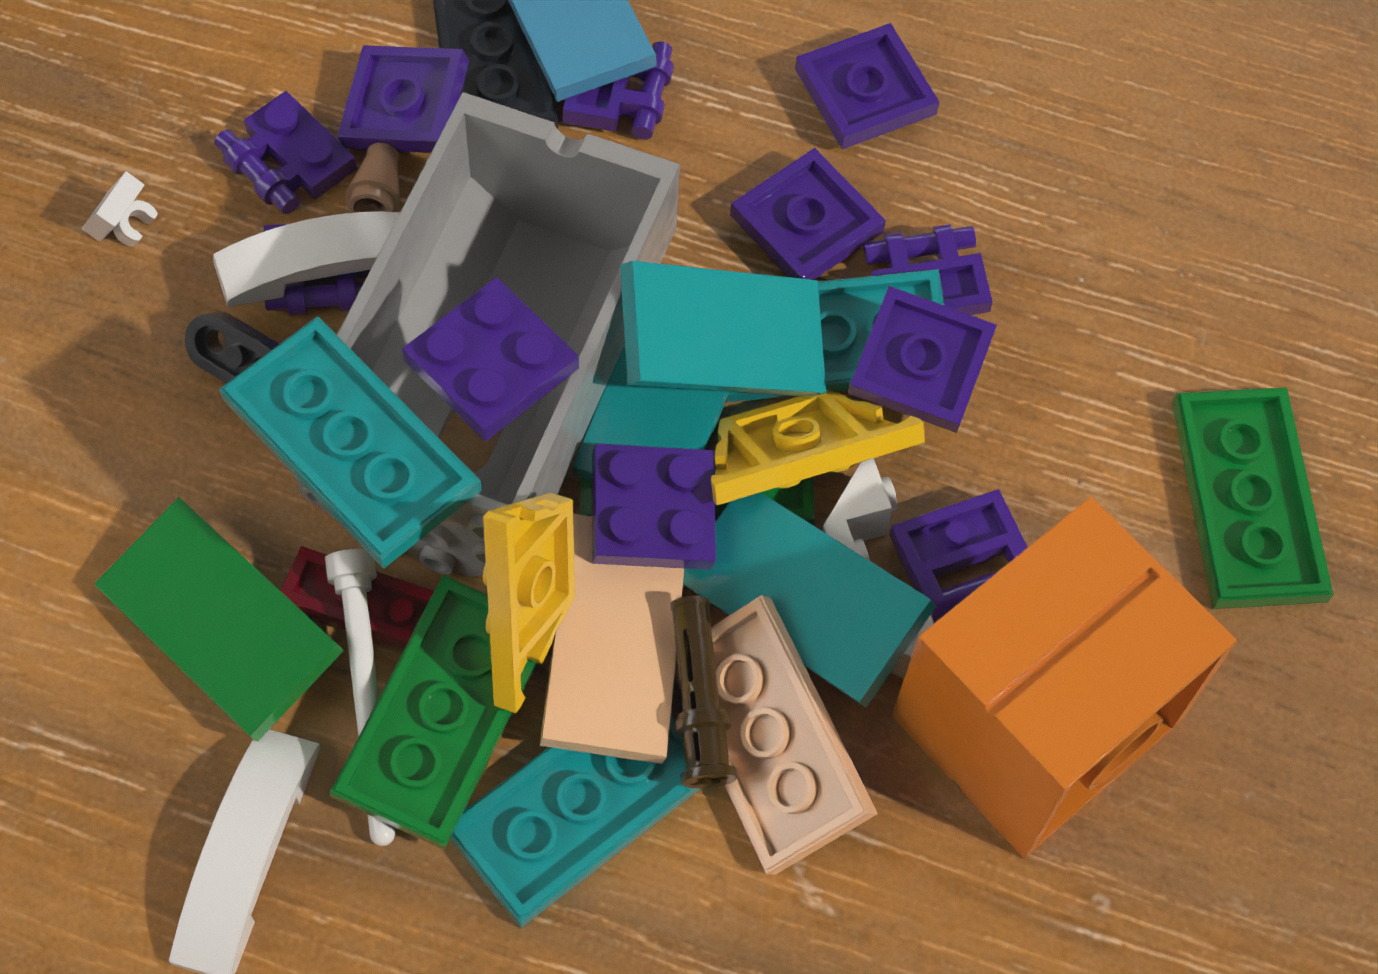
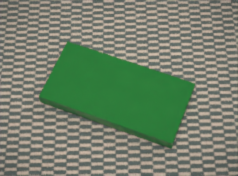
[1172,387,1334,609]
[94,497,344,742]
[330,574,537,851]

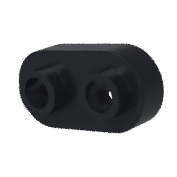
[185,311,279,384]

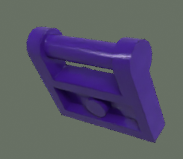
[889,489,1028,623]

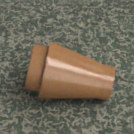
[345,143,400,213]

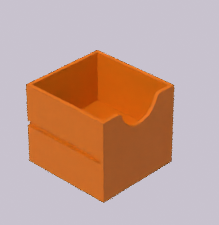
[891,496,1237,859]

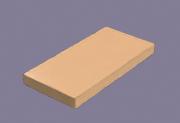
[540,513,684,764]
[674,595,878,875]

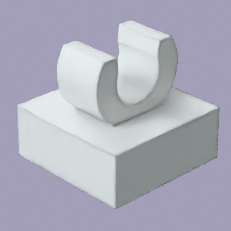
[81,171,158,247]

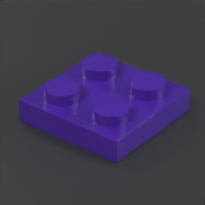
[795,23,939,150]
[337,45,469,153]
[730,148,886,280]
[402,277,579,442]
[848,286,997,433]
[592,443,716,570]

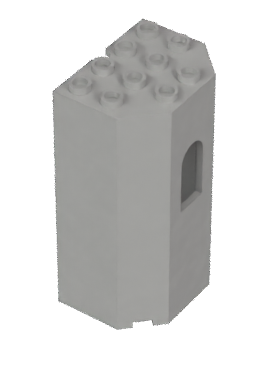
[295,92,680,577]

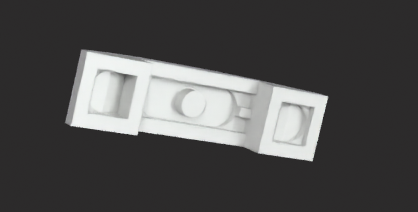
[213,212,400,307]
[169,729,321,974]

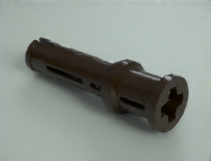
[670,596,737,788]

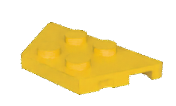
[711,390,925,505]
[483,493,575,713]

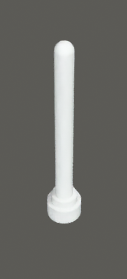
[325,549,395,846]

